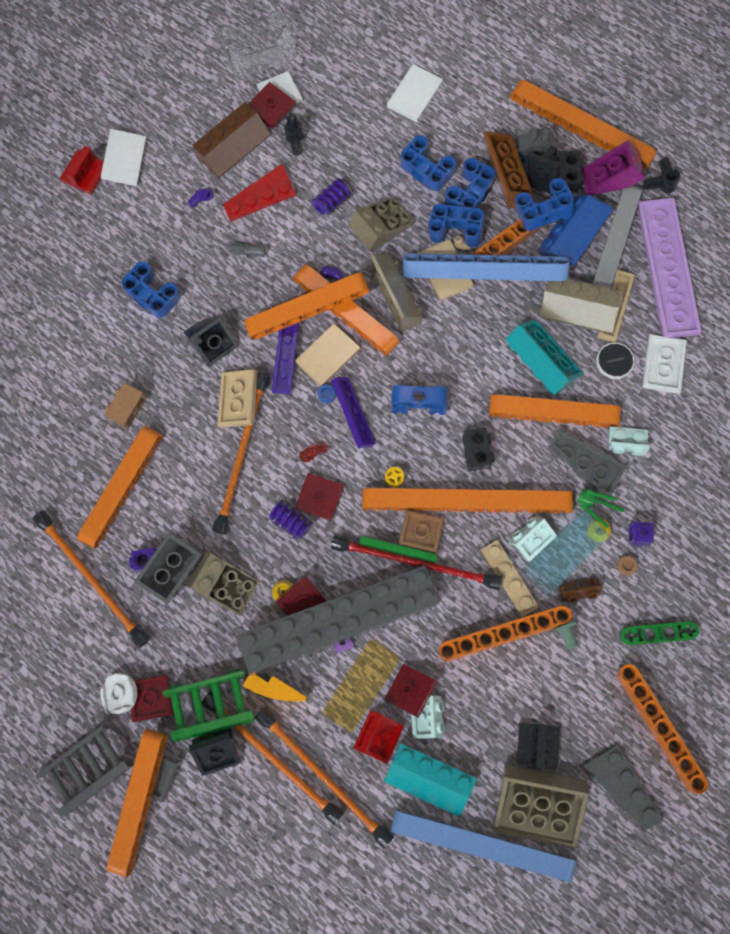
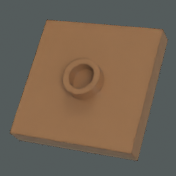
[398,510,444,554]

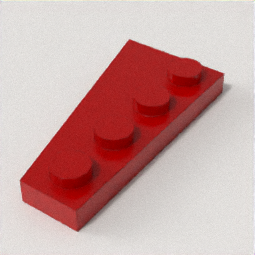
[223,164,296,222]

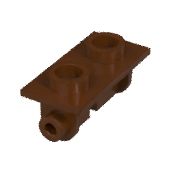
[559,577,602,603]

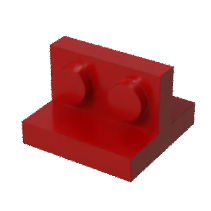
[60,145,104,195]
[353,710,404,764]

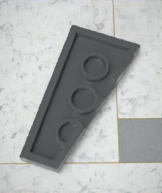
[549,429,627,500]
[582,745,663,831]

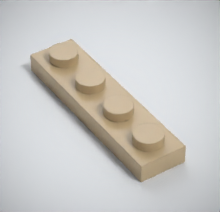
[597,270,635,343]
[480,540,539,618]

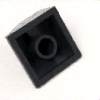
[183,316,239,367]

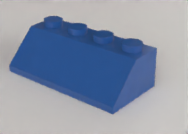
[537,195,613,266]

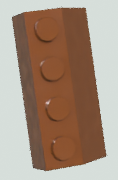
[483,131,534,208]

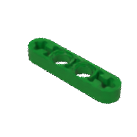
[620,621,699,645]

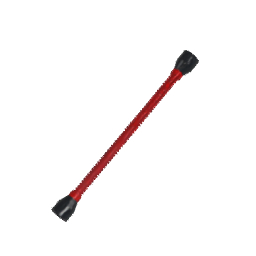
[331,535,503,591]

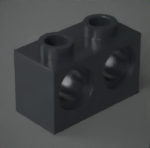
[558,151,584,192]
[462,427,495,471]

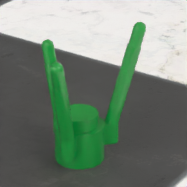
[577,489,624,528]

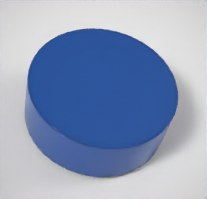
[317,384,336,404]

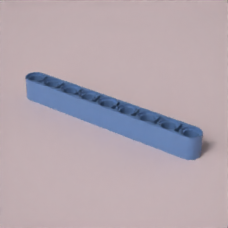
[403,254,570,281]
[390,810,576,882]

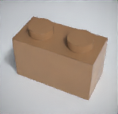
[104,383,147,430]

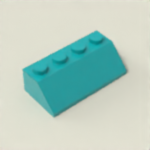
[505,319,584,395]
[384,743,477,817]

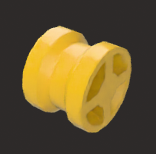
[385,467,404,488]

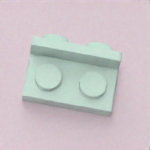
[608,426,650,456]
[508,516,557,562]
[412,696,445,739]

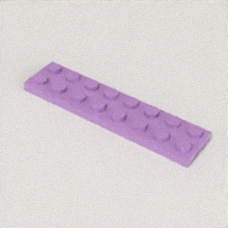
[637,198,702,338]

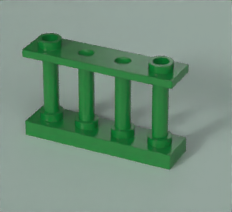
[163,669,255,742]

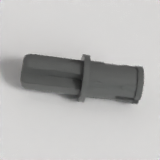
[229,242,266,257]

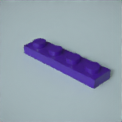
[272,322,299,395]
[331,377,376,449]

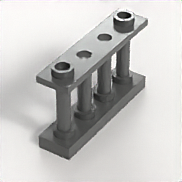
[36,724,134,817]

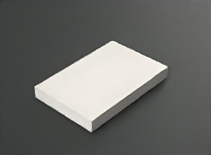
[387,64,443,122]
[101,129,146,186]
[642,334,687,394]

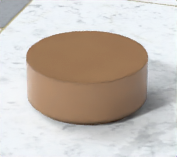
[617,555,638,576]

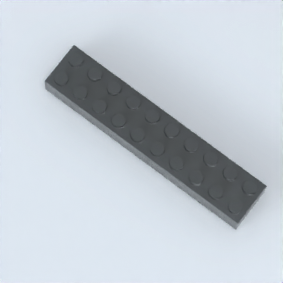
[236,566,440,676]

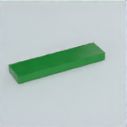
[359,536,437,563]

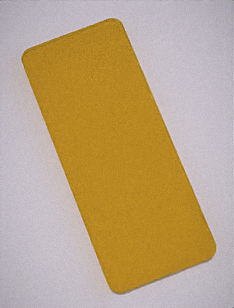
[323,640,399,732]

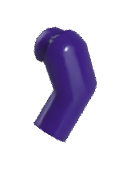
[187,189,213,208]
[320,266,345,281]

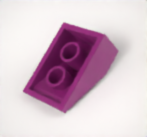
[581,140,645,196]

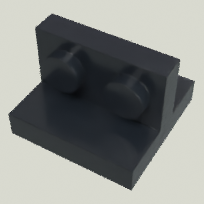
[525,146,560,194]
[516,722,560,769]
[189,728,241,776]

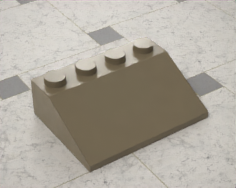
[493,764,589,849]

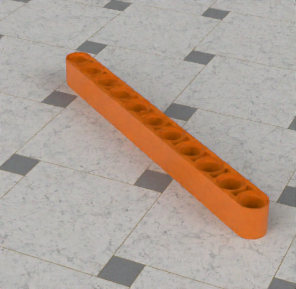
[362,488,573,513]

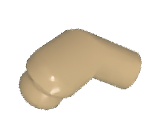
[454,236,473,251]

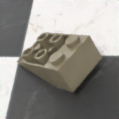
[348,196,416,251]
[185,552,260,616]

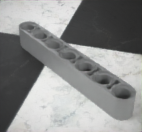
[592,186,643,288]

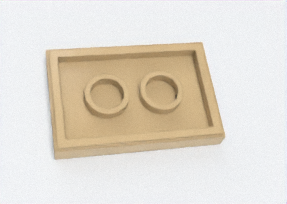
[417,239,473,301]
[295,324,360,386]
[217,369,258,427]

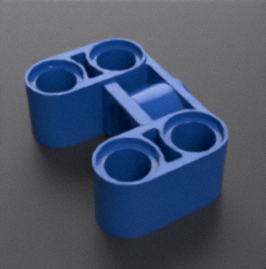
[401,135,456,191]
[445,158,495,208]
[515,178,574,231]
[428,204,485,247]
[122,261,181,318]
[391,385,447,415]

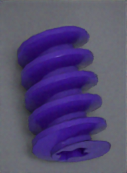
[311,178,351,216]
[269,500,313,539]

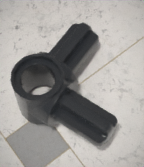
[283,112,304,156]
[643,157,680,193]

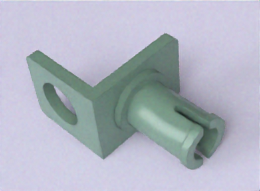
[553,605,579,650]

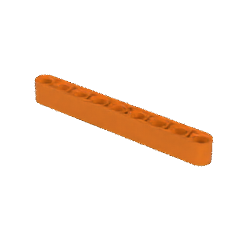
[510,80,656,170]

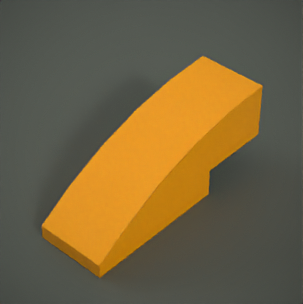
[242,674,308,702]

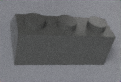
[134,532,202,604]

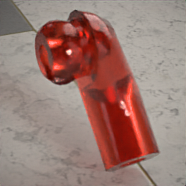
[299,444,327,463]

